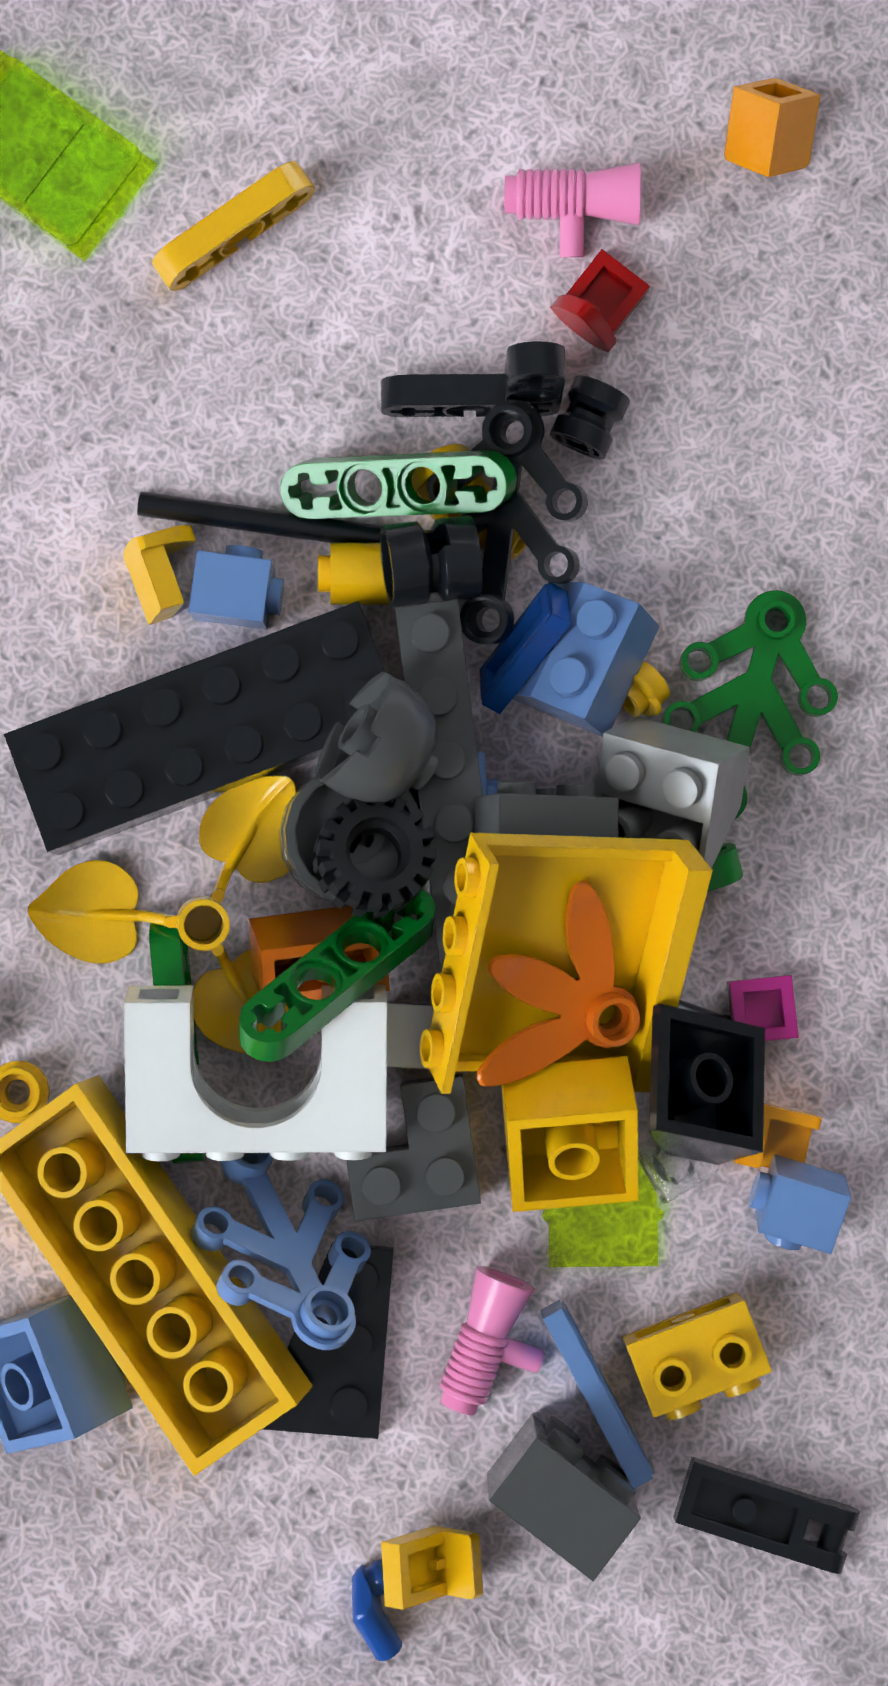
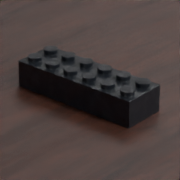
[4,601,385,855]

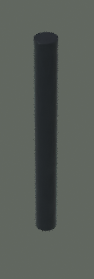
[137,491,382,543]

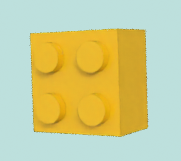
[501,1056,639,1212]

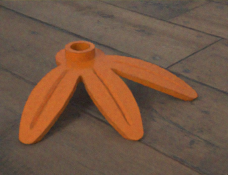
[477,881,640,1087]

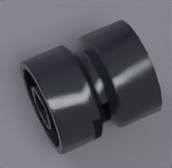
[380,515,483,608]

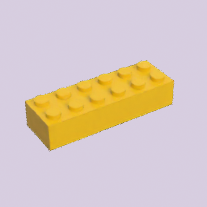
[0,1075,313,1476]

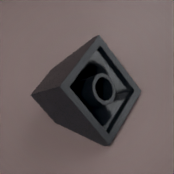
[649,1004,765,1165]

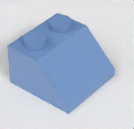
[513,582,660,737]
[0,1295,133,1454]

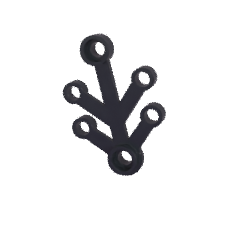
[427,399,588,645]

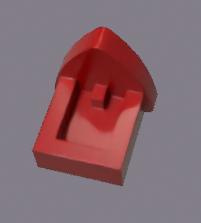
[550,249,650,353]

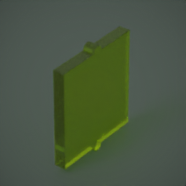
[542,1162,664,1267]

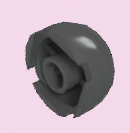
[316,672,438,804]

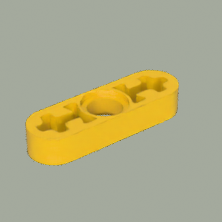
[152,161,315,291]

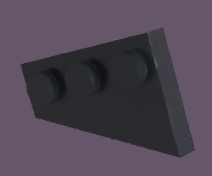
[262,1242,394,1439]

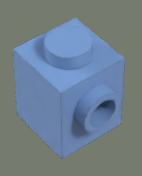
[188,545,284,630]
[748,1154,851,1254]

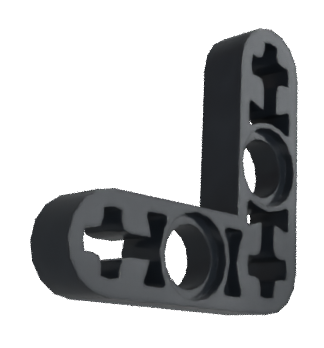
[381,341,565,417]

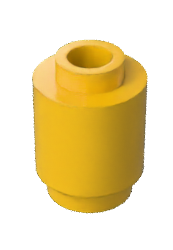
[318,543,389,605]

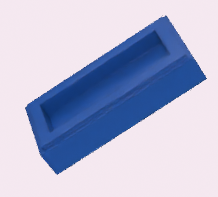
[479,582,571,714]

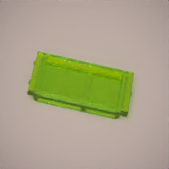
[0,50,157,262]

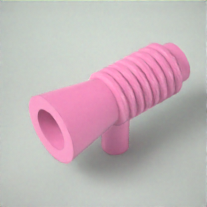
[504,162,641,258]
[440,1266,544,1415]

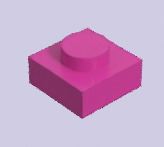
[727,975,799,1041]

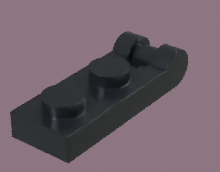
[673,1457,860,1574]

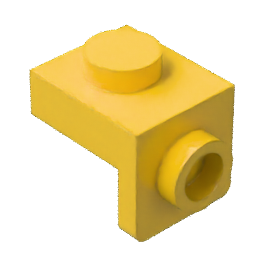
[381,1526,483,1610]

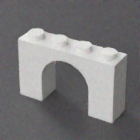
[124,985,387,1161]

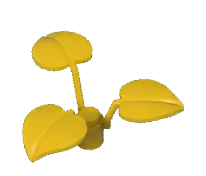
[27,776,296,1063]

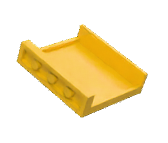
[420,833,713,1094]

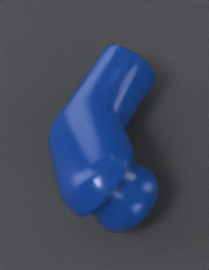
[352,1560,402,1661]

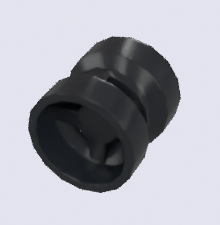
[549,375,630,460]

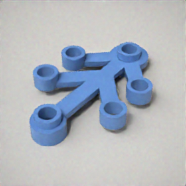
[191,1153,371,1350]

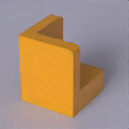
[724,78,821,177]
[733,1103,822,1169]

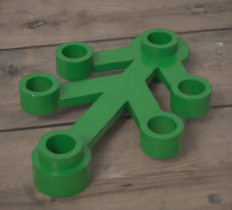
[662,590,838,819]

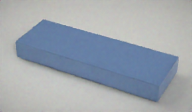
[540,1300,654,1489]

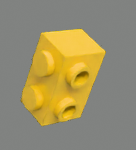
[622,1292,772,1420]

